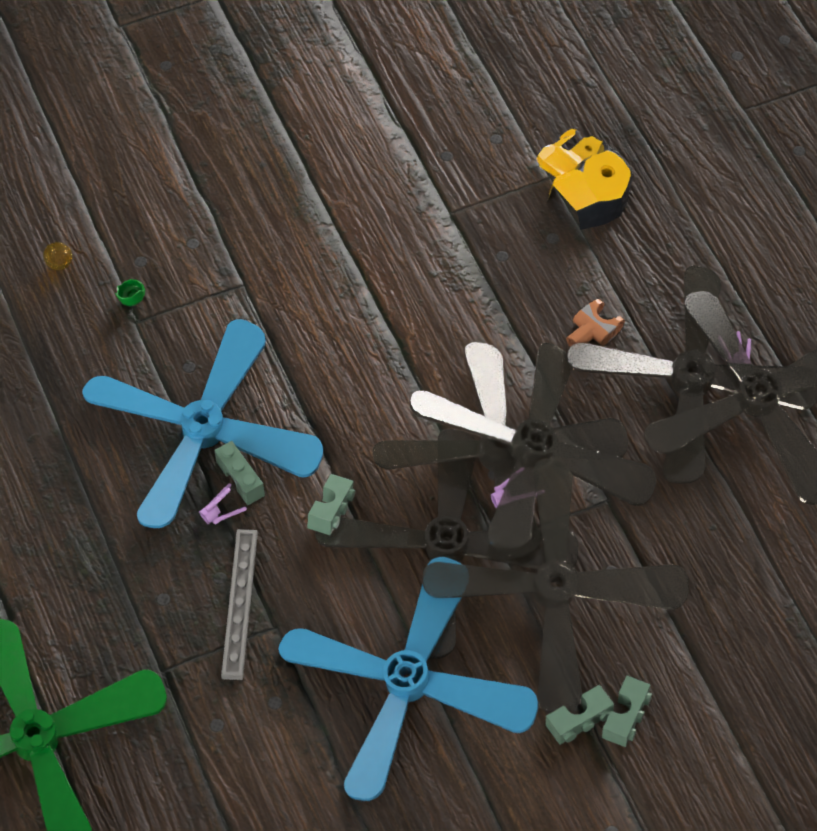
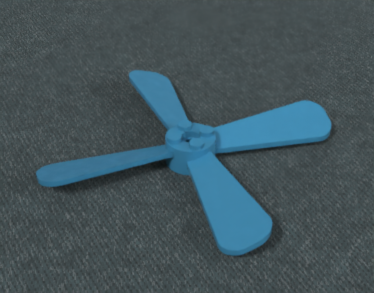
[82,319,323,528]
[279,557,538,801]

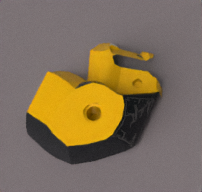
[537,129,633,230]

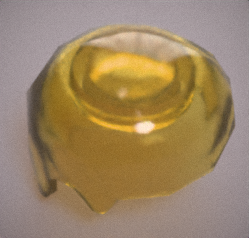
[43,242,73,271]

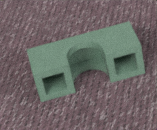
[215,441,265,506]
[307,474,355,535]
[602,676,652,747]
[545,685,614,745]

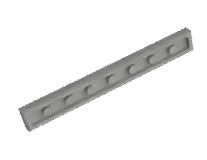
[221,529,258,680]

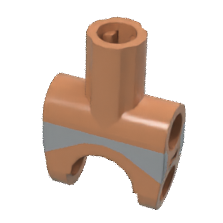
[566,299,625,351]

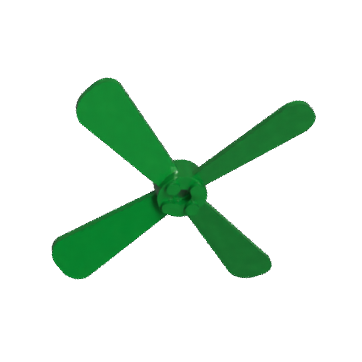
[0,619,167,831]

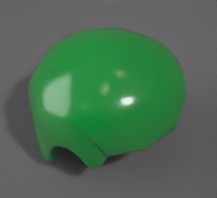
[115,279,145,306]

